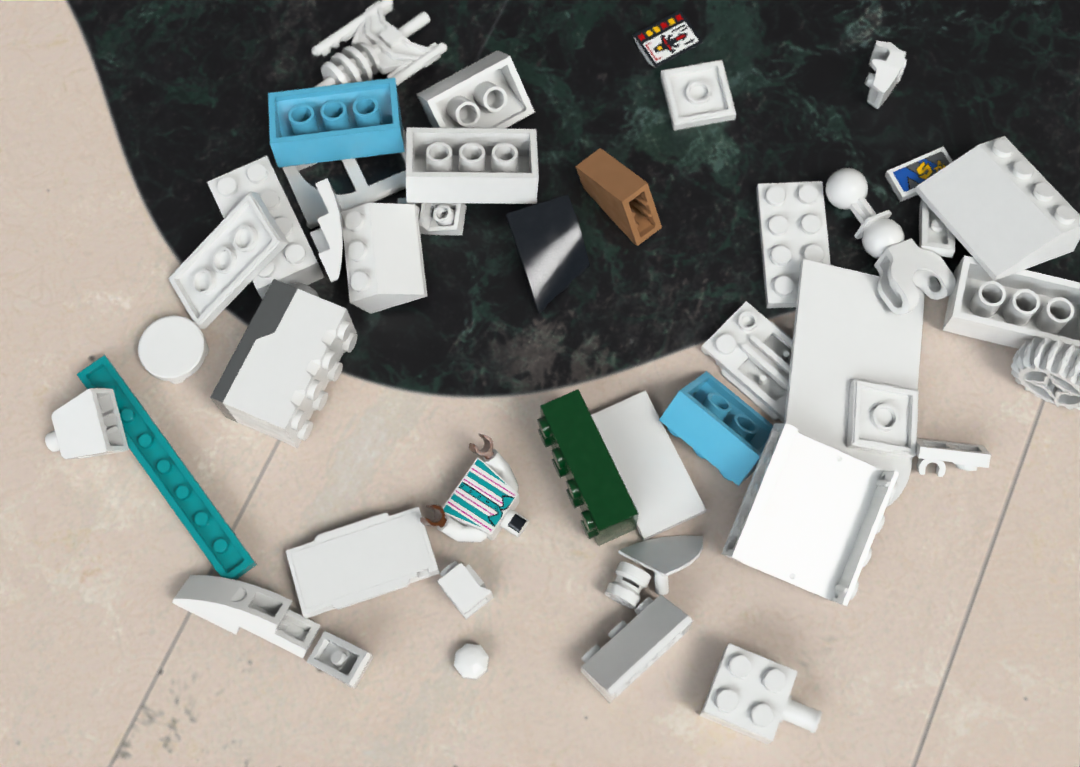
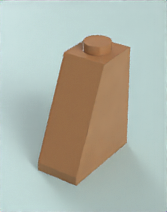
[575,148,662,246]

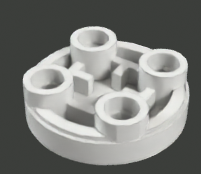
[138,316,209,384]

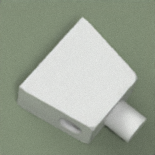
[45,388,129,459]

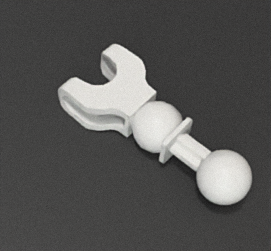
[826,168,956,315]

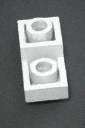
[397,198,466,235]

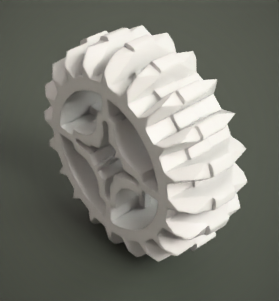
[1011,337,1080,410]

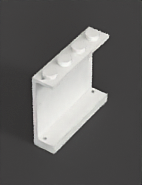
[722,423,899,606]

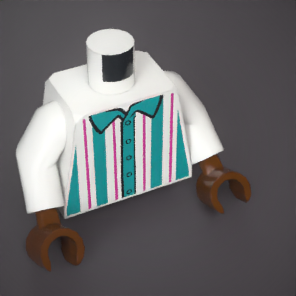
[420,434,529,542]

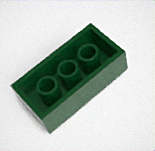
[537,389,639,546]

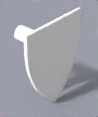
[619,535,703,595]

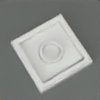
[660,60,736,131]
[847,379,919,459]

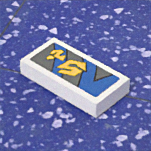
[885,146,953,202]

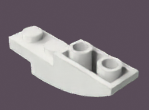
[172,575,321,658]

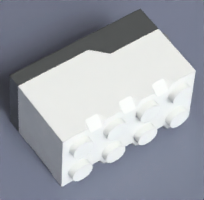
[210,279,357,448]

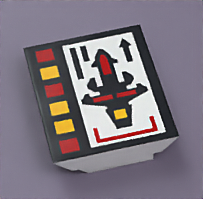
[633,10,703,68]

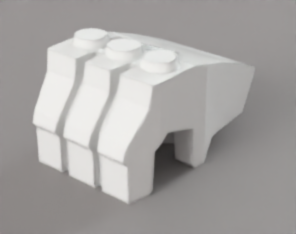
[865,40,907,109]

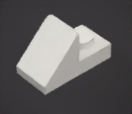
[307,631,373,689]

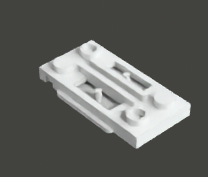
[701,301,793,423]
[286,506,440,619]

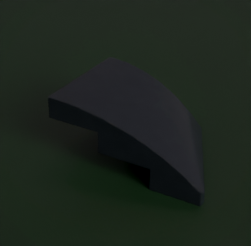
[506,194,590,313]

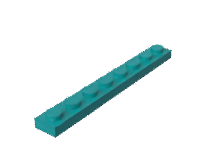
[77,355,257,580]

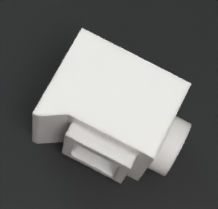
[438,561,494,620]

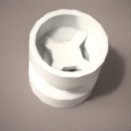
[605,561,651,609]

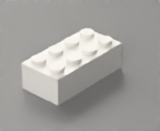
[406,127,539,204]
[207,156,324,300]
[942,255,1080,349]

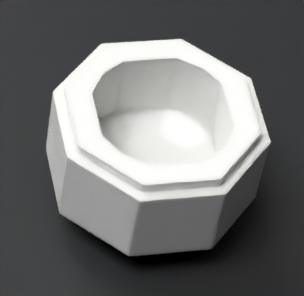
[454,643,489,680]

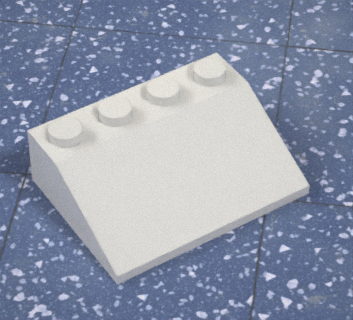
[915,136,1080,281]

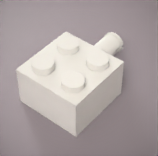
[700,643,822,744]

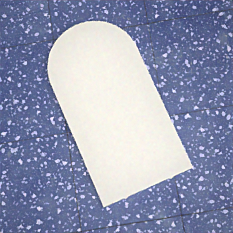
[784,259,925,507]

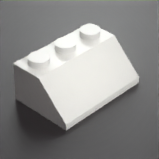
[417,50,534,129]
[341,203,427,314]
[581,594,693,703]

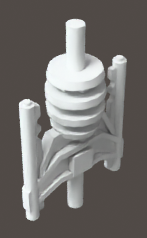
[311,0,447,88]

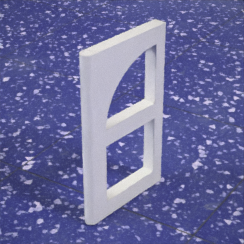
[282,128,406,229]

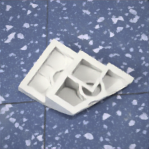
[310,178,343,283]

